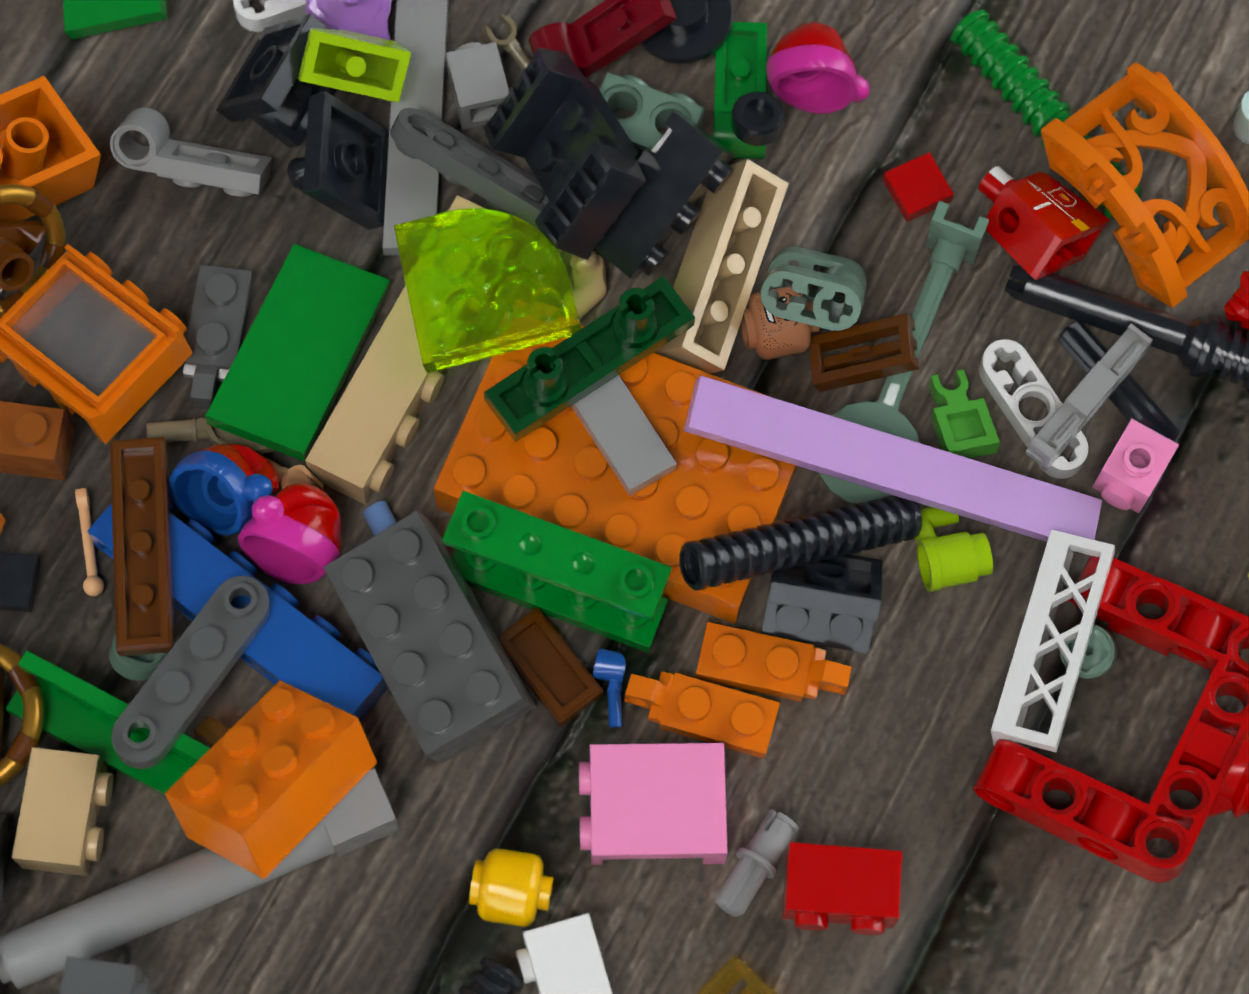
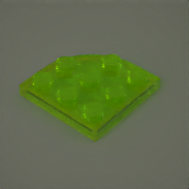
[393,208,582,373]

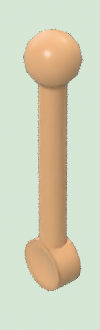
[75,488,105,596]

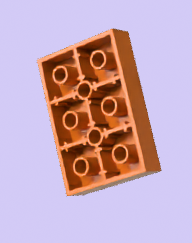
[434,301,799,624]

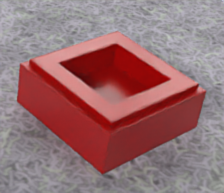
[883,152,954,222]

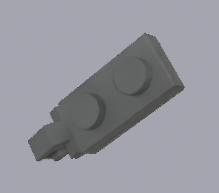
[183,265,254,410]

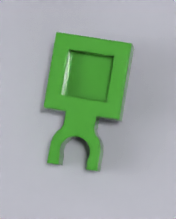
[929,369,1000,459]

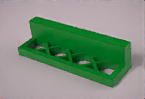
[6,650,210,797]

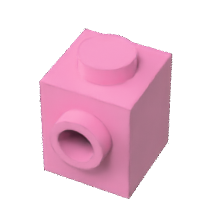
[1092,419,1179,513]

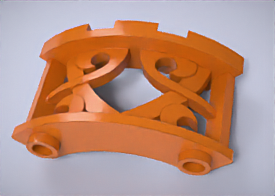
[1040,62,1249,308]

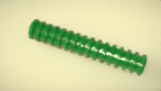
[950,9,1143,220]

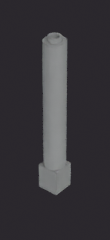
[0,769,399,990]

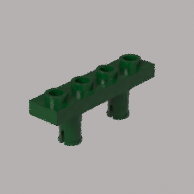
[484,276,695,442]

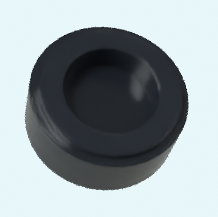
[731,92,784,146]

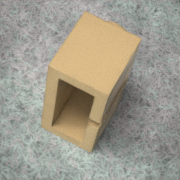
[12,748,113,876]

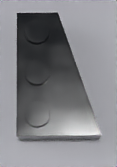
[594,111,735,278]

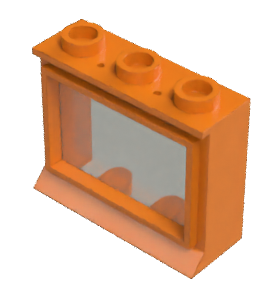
[0,244,193,445]

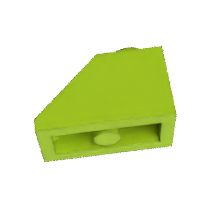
[298,28,412,103]

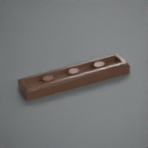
[110,437,175,656]

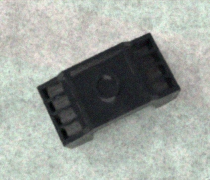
[483,48,646,260]

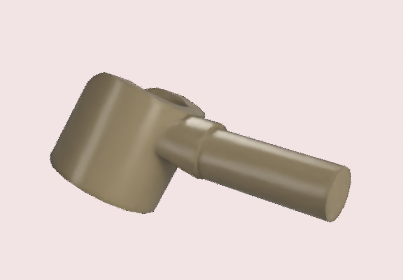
[481,15,531,70]

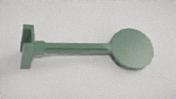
[818,201,989,505]

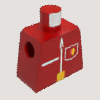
[978,166,1110,280]

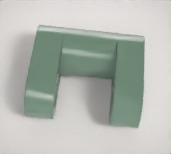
[761,246,867,331]

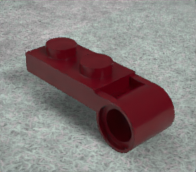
[529,0,677,78]

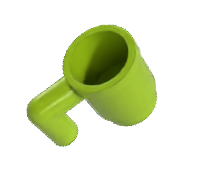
[915,507,993,592]

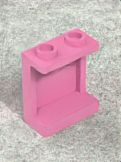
[579,743,727,865]

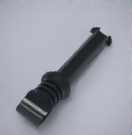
[1005,265,1249,393]

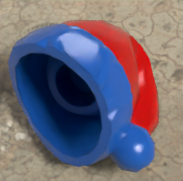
[168,444,279,535]

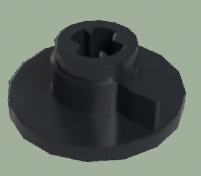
[640,0,733,64]

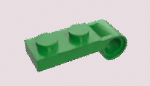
[713,21,767,160]

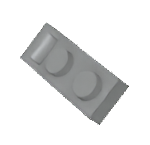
[110,108,272,197]

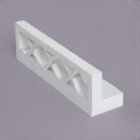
[991,529,1115,752]

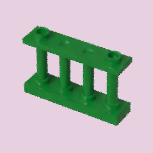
[442,491,672,653]

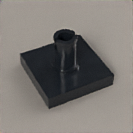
[288,92,389,230]

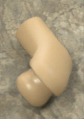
[556,249,607,323]

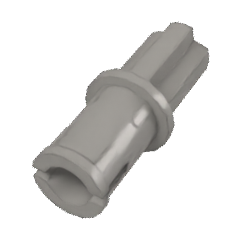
[715,809,799,917]

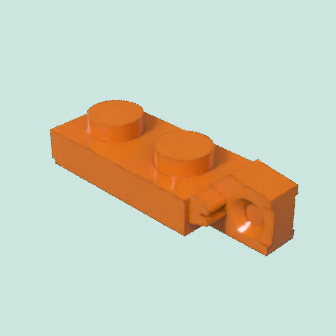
[695,622,852,702]
[624,672,780,759]

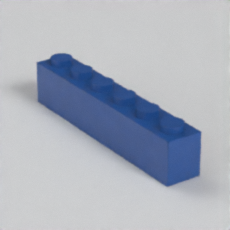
[87,502,387,723]

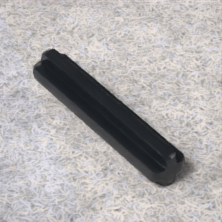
[1058,321,1179,442]

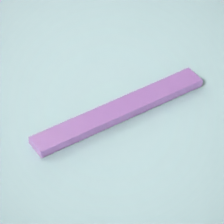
[683,376,1102,542]

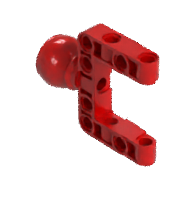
[973,555,1249,883]

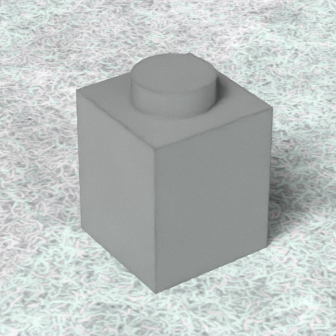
[446,42,509,130]

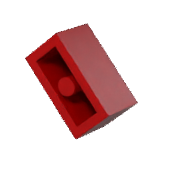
[782,842,902,935]

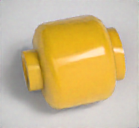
[469,848,553,927]

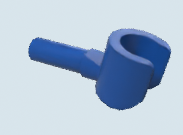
[593,649,626,728]

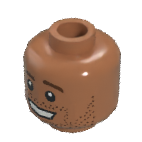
[740,286,820,360]

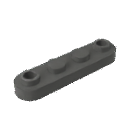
[390,108,549,238]
[111,576,270,769]

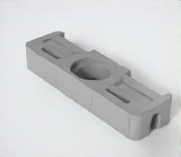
[1025,323,1153,470]

